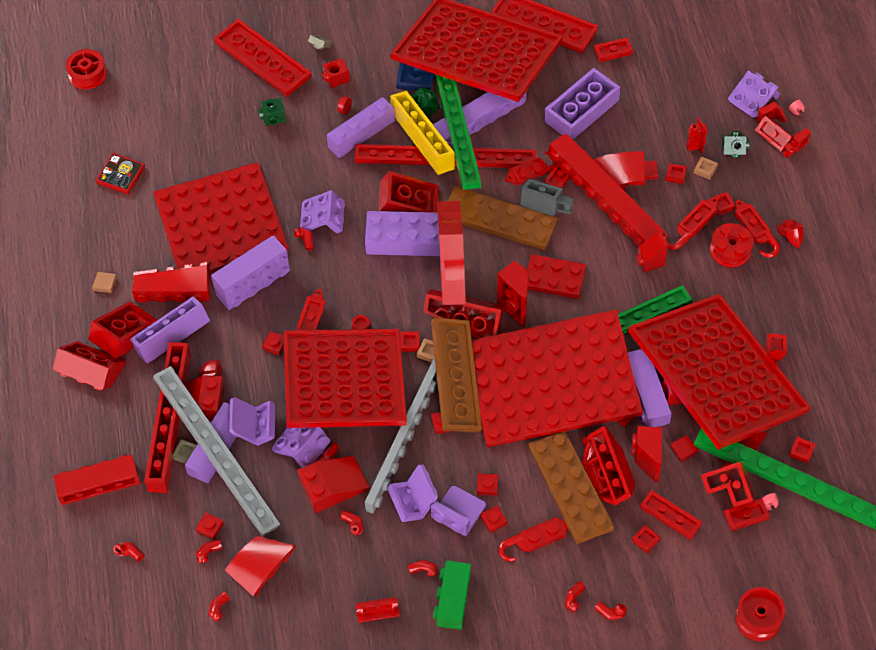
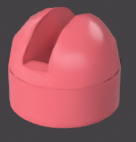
[788,99,805,115]
[762,493,779,510]

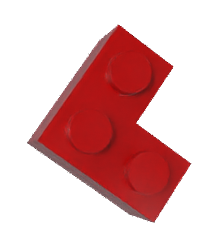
[701,462,756,507]

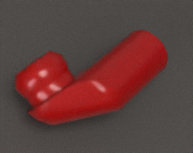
[340,510,364,535]
[195,539,222,563]
[208,591,230,621]

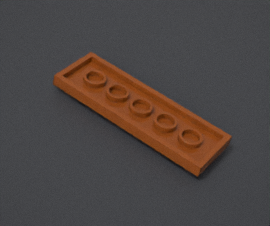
[448,186,558,251]
[431,318,482,432]
[528,431,614,544]

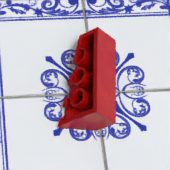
[132,262,212,303]
[423,289,505,339]

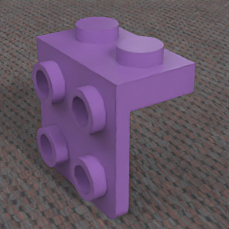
[728,70,781,118]
[300,190,345,233]
[229,397,275,446]
[272,427,330,468]
[387,465,438,522]
[431,486,486,536]

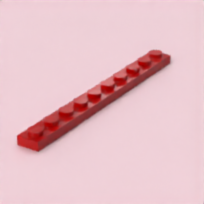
[354,144,536,168]

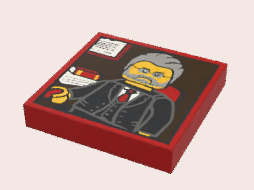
[96,153,145,195]

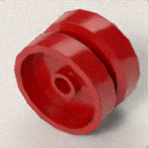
[736,587,785,642]

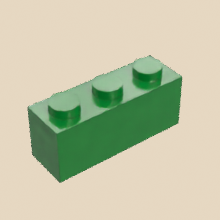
[433,561,471,630]

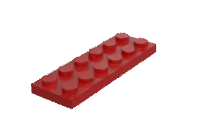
[491,0,598,54]
[213,18,312,97]

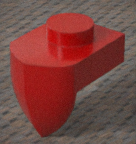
[757,102,787,123]
[776,219,804,248]
[766,334,787,362]

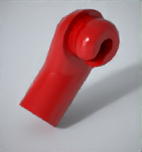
[294,227,314,250]
[113,542,145,562]
[407,560,438,577]
[565,581,585,612]
[594,601,627,620]

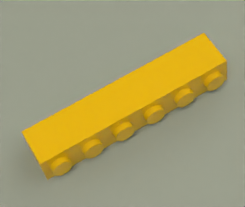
[390,91,455,175]

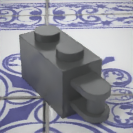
[520,179,573,217]

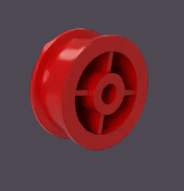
[65,49,107,90]
[710,223,754,268]

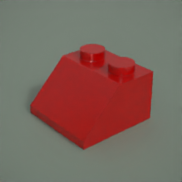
[181,375,225,421]
[631,426,662,482]

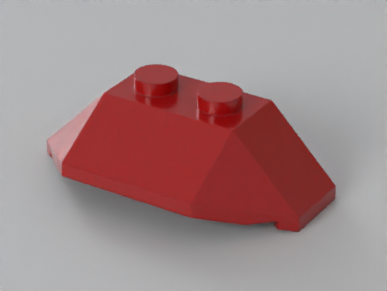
[582,426,635,506]

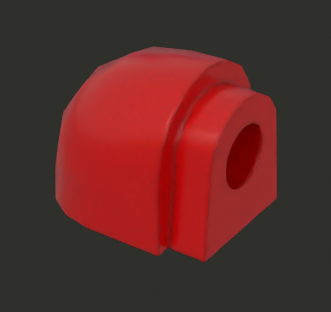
[199,359,222,377]

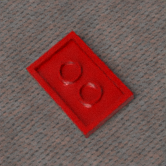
[527,254,586,299]

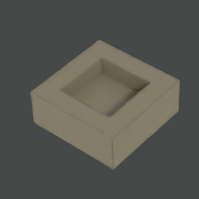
[308,35,332,50]
[173,439,197,464]

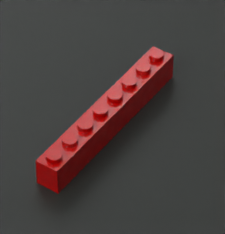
[548,133,665,247]
[144,342,191,493]

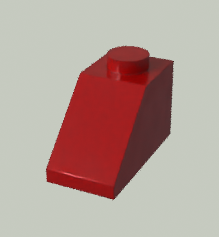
[635,230,668,272]

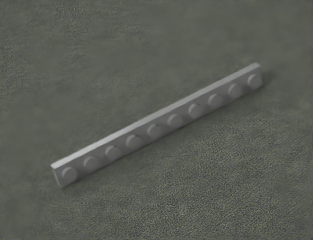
[365,357,437,514]
[153,366,280,537]

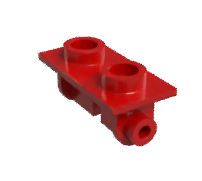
[686,117,708,153]
[355,597,400,623]

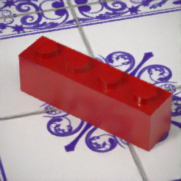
[53,454,140,505]

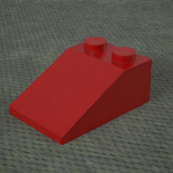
[378,171,439,213]
[88,301,157,359]
[297,456,370,513]

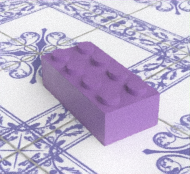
[545,68,620,139]
[365,211,440,256]
[211,235,290,310]

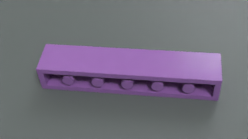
[433,92,526,147]

